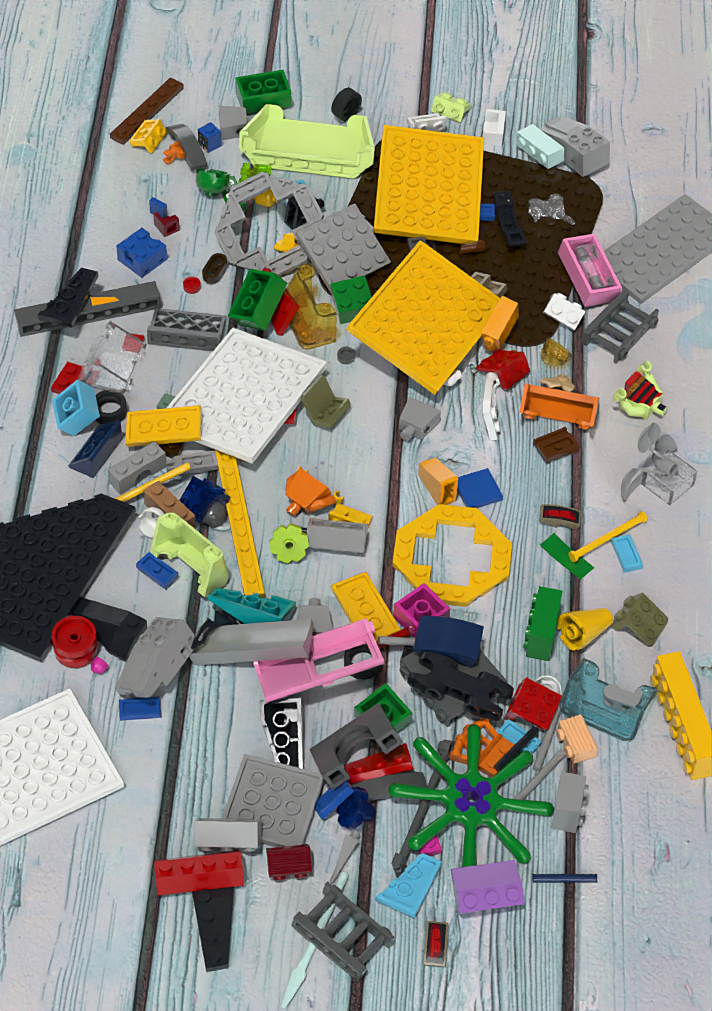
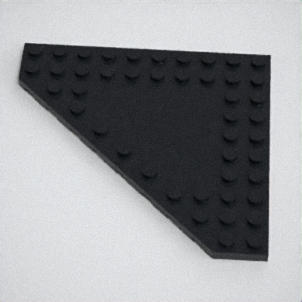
[0,493,136,662]

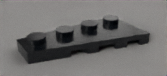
[192,887,234,972]

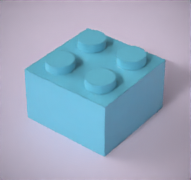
[52,380,100,436]

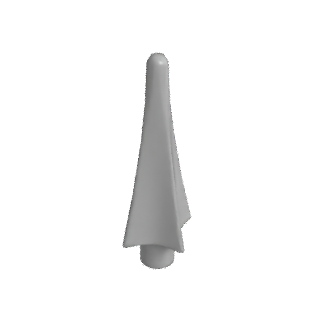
[330,830,360,883]

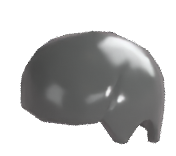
[196,499,228,528]

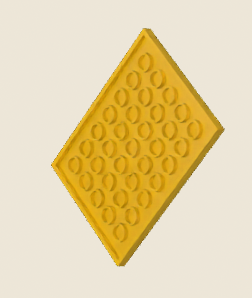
[373,125,484,244]
[346,240,500,395]

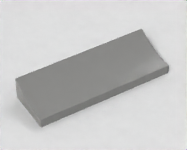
[189,619,314,665]

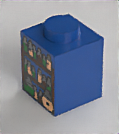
[197,122,222,153]

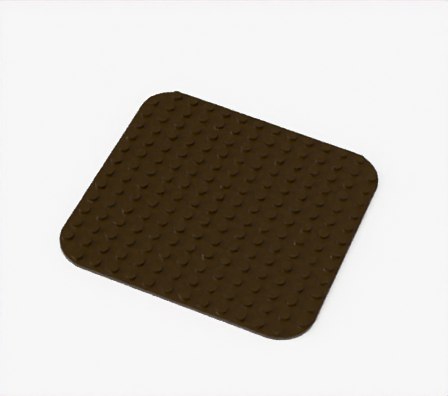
[319,139,603,347]

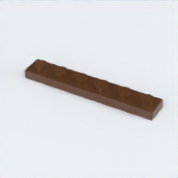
[110,77,184,145]

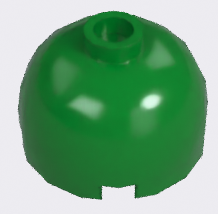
[196,168,231,196]

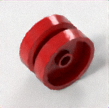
[51,616,98,668]

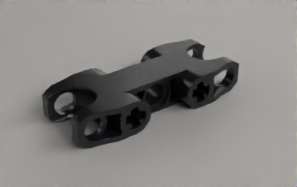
[407,651,514,721]

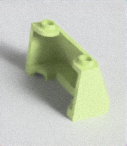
[150,513,229,597]

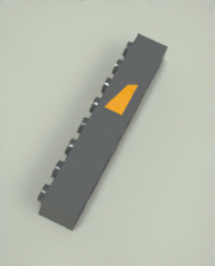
[14,281,161,337]

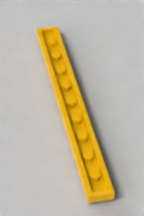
[214,449,265,598]

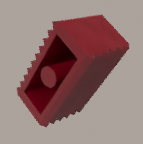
[266,844,312,880]

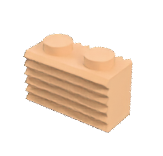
[556,714,598,764]

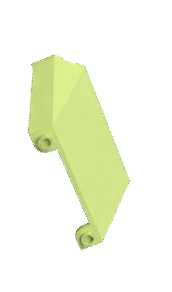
[239,104,375,179]

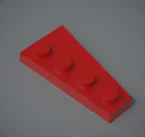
[262,267,300,336]

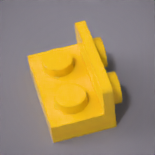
[129,119,167,153]
[328,503,373,530]

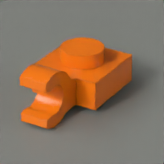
[163,142,185,164]

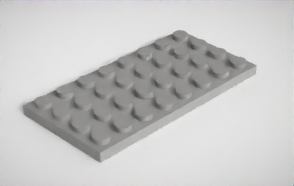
[604,194,712,304]

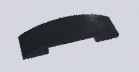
[493,191,527,247]

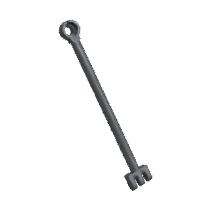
[391,740,454,878]

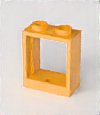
[482,296,519,352]

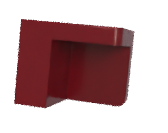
[153,212,180,237]

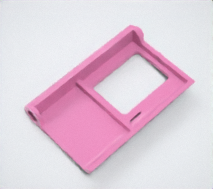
[253,618,385,703]

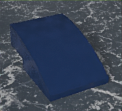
[413,616,484,667]

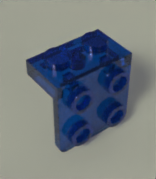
[179,476,231,523]

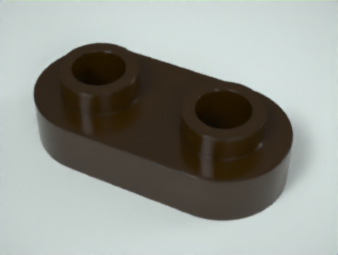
[202,253,227,283]

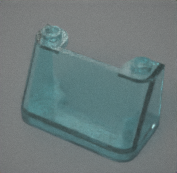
[560,658,658,742]

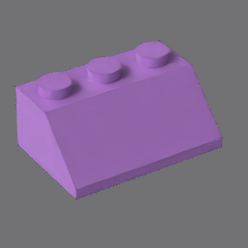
[451,860,525,913]

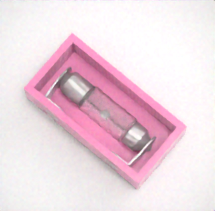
[558,234,622,307]

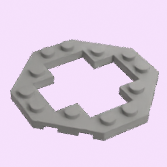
[214,172,324,276]

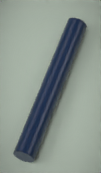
[532,874,597,882]

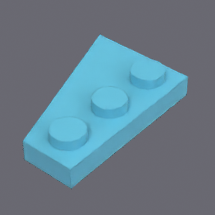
[375,853,442,918]

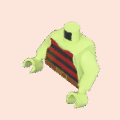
[613,361,668,419]

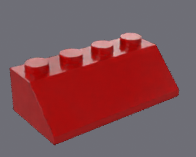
[154,850,244,896]

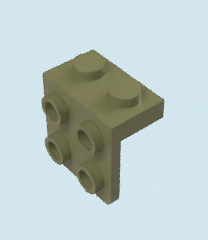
[301,375,351,428]
[611,592,668,646]

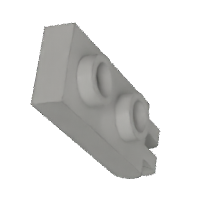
[165,450,218,475]

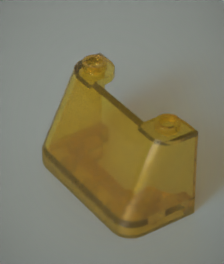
[286,263,337,350]

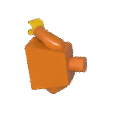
[285,466,344,517]

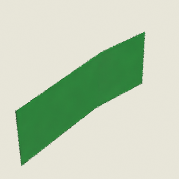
[540,533,595,580]

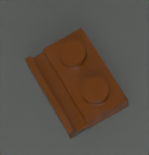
[533,427,579,463]

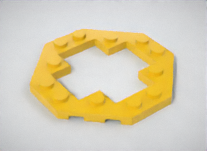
[392,504,512,607]

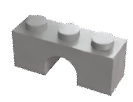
[108,442,166,495]

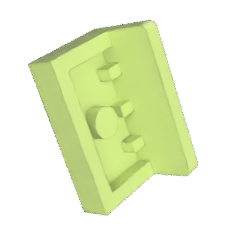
[431,92,471,122]

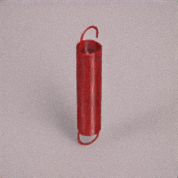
[376,626,416,649]

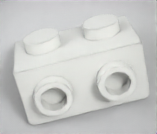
[407,113,447,132]
[543,293,585,331]

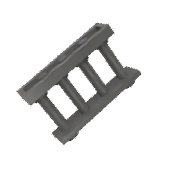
[581,290,659,364]
[291,881,394,982]

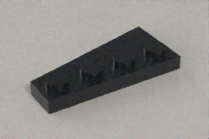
[37,267,99,328]

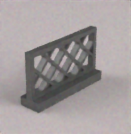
[147,308,226,351]

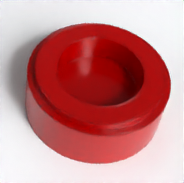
[183,277,201,294]

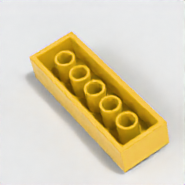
[650,651,712,781]

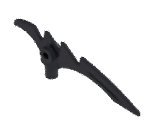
[191,609,244,649]

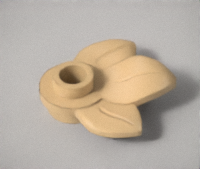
[540,374,575,392]

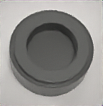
[337,347,355,365]

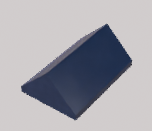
[68,420,122,478]

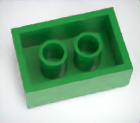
[235,69,291,114]
[228,269,287,331]
[523,586,563,661]

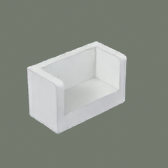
[483,109,506,146]

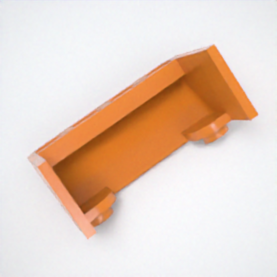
[519,383,599,430]

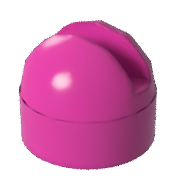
[91,656,109,674]

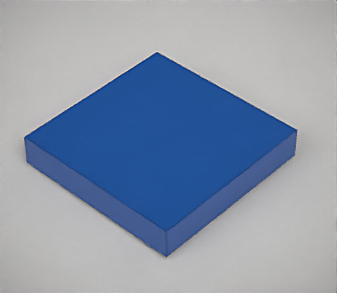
[457,468,503,508]

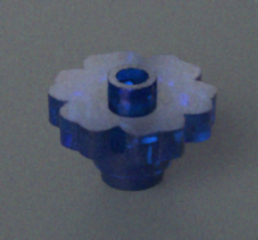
[337,786,375,829]

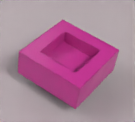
[419,835,442,856]

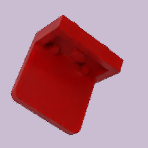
[476,349,530,389]

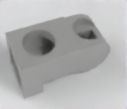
[603,684,644,717]

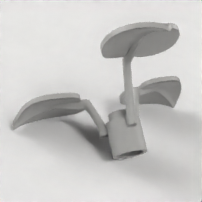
[621,423,678,501]

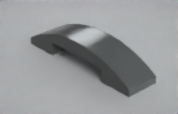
[166,124,207,170]
[345,772,427,810]

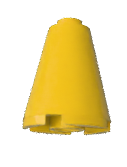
[557,608,613,651]

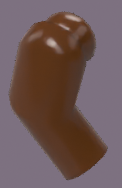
[461,240,486,254]

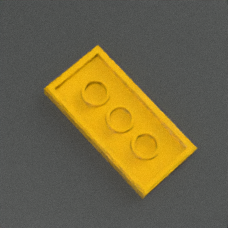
[125,405,202,447]
[331,571,401,641]

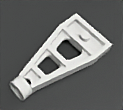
[483,372,501,441]

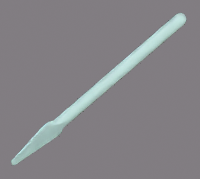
[282,872,348,1009]

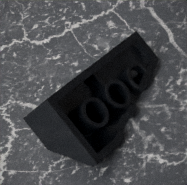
[71,597,147,662]
[260,698,304,769]

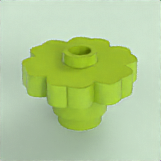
[269,523,309,563]

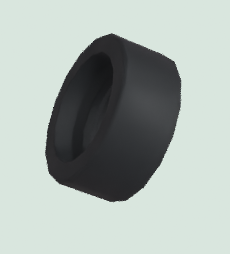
[331,87,362,121]
[95,390,127,425]
[344,644,382,680]

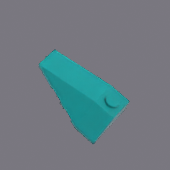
[207,588,296,624]

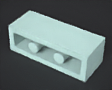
[516,124,564,169]

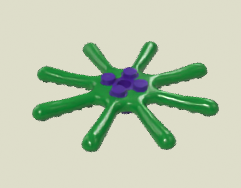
[388,724,554,867]

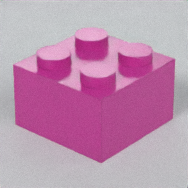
[393,583,450,638]

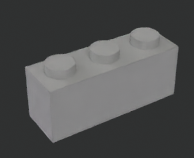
[307,518,368,554]
[194,818,262,851]

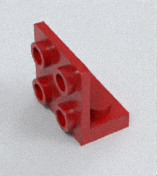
[504,677,561,730]

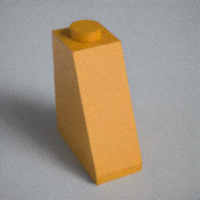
[418,457,458,505]

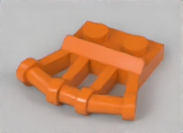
[449,718,517,777]

